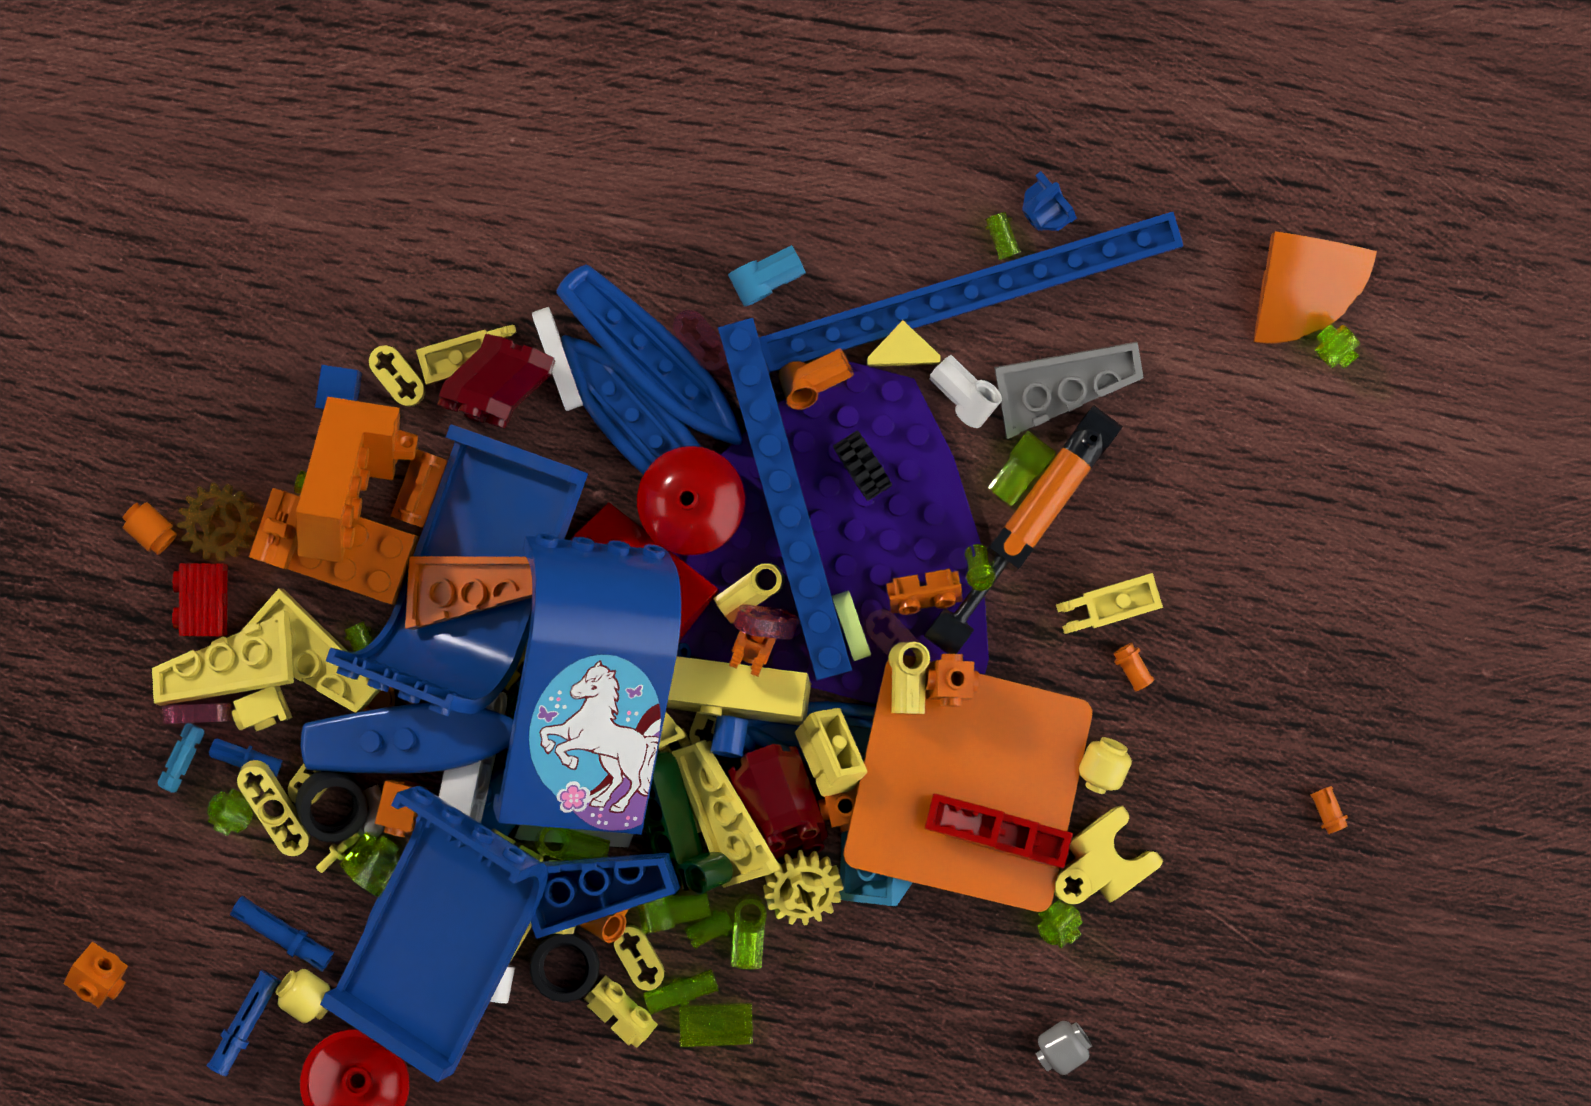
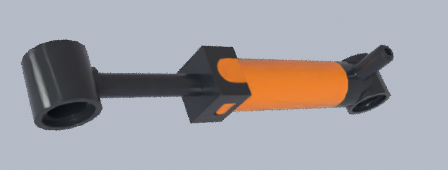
[924,405,1123,654]

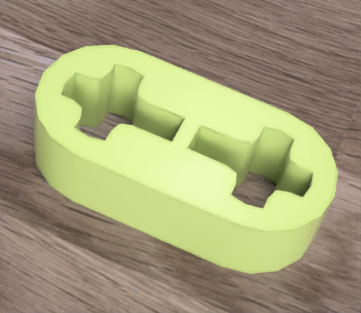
[832,590,871,661]

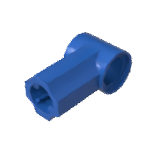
[710,715,756,761]

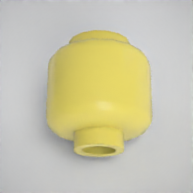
[1079,737,1132,794]
[276,969,330,1023]

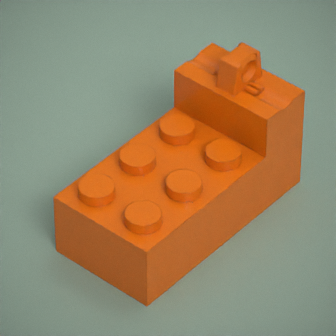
[296,396,418,563]
[249,488,420,605]

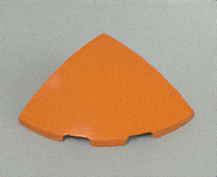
[1253,231,1377,344]

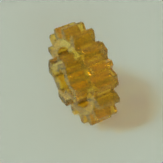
[177,483,258,561]

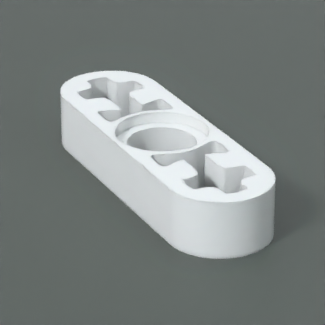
[532,307,583,411]

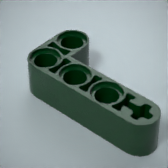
[644,750,733,897]

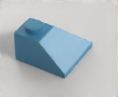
[840,831,913,906]

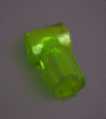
[987,430,1056,506]
[535,827,610,860]
[637,892,712,934]
[730,894,767,969]

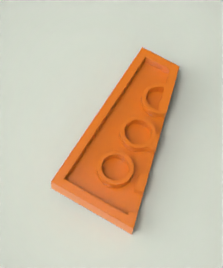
[405,556,532,630]

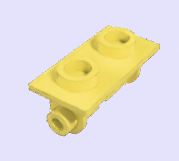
[584,975,658,1048]

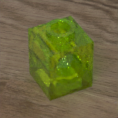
[339,832,400,897]

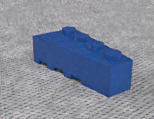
[531,853,680,939]

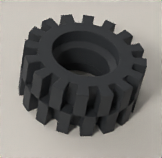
[833,430,892,501]

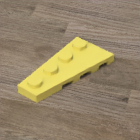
[242,588,381,713]
[152,610,294,706]
[672,740,781,888]

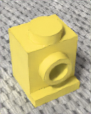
[232,686,293,732]

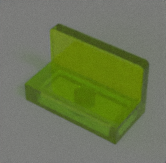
[679,1003,753,1047]

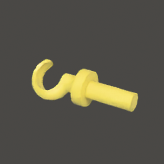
[316,832,360,873]

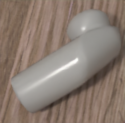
[358,784,385,839]

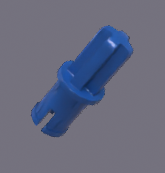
[209,739,283,778]

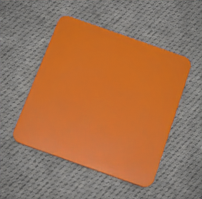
[843,654,1092,912]

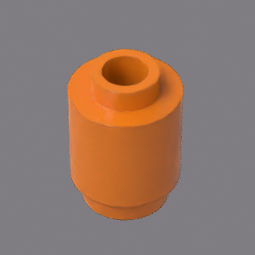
[122,502,177,555]

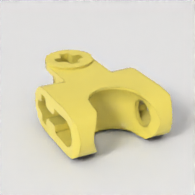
[1054,805,1163,904]

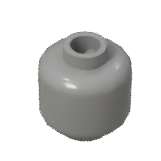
[1036,1021,1092,1075]

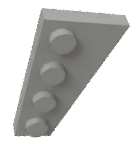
[994,342,1144,439]

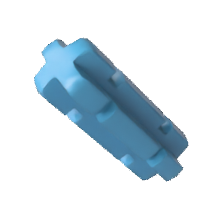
[158,723,205,793]

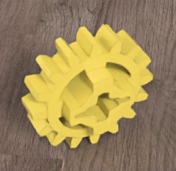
[763,850,843,925]

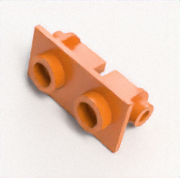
[391,449,448,528]
[886,568,963,615]

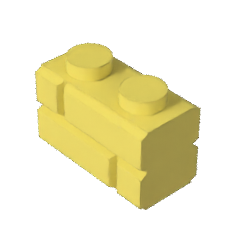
[794,708,868,797]

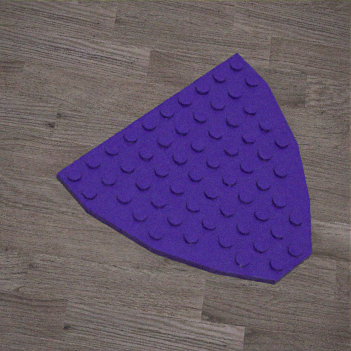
[673,361,989,705]

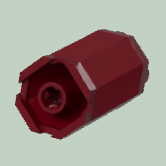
[437,334,556,429]
[728,744,828,865]

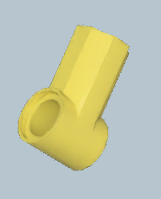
[713,563,784,624]
[889,642,930,714]

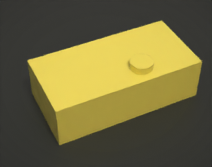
[667,656,811,725]

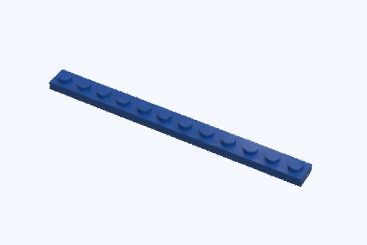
[759,212,1184,373]

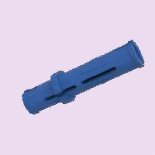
[230,895,335,972]
[206,970,281,1077]

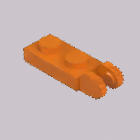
[729,617,780,677]

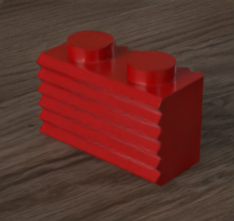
[172,563,228,636]

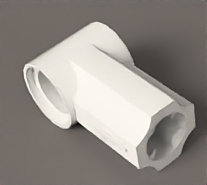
[929,355,1002,428]

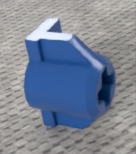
[1022,171,1077,231]

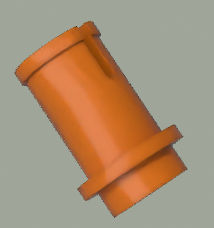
[1113,643,1155,692]
[1310,786,1348,834]

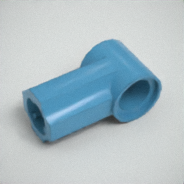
[728,245,806,307]

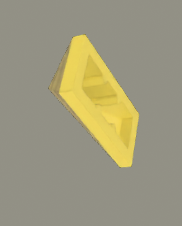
[867,320,940,367]

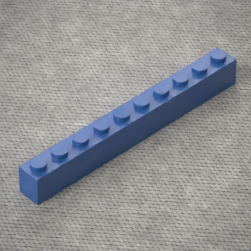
[718,318,852,680]

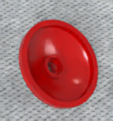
[637,446,746,555]
[300,1029,410,1106]

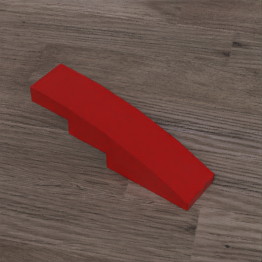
[924,793,1073,869]

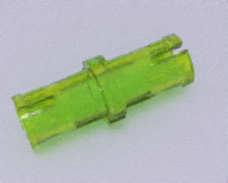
[643,969,719,1015]

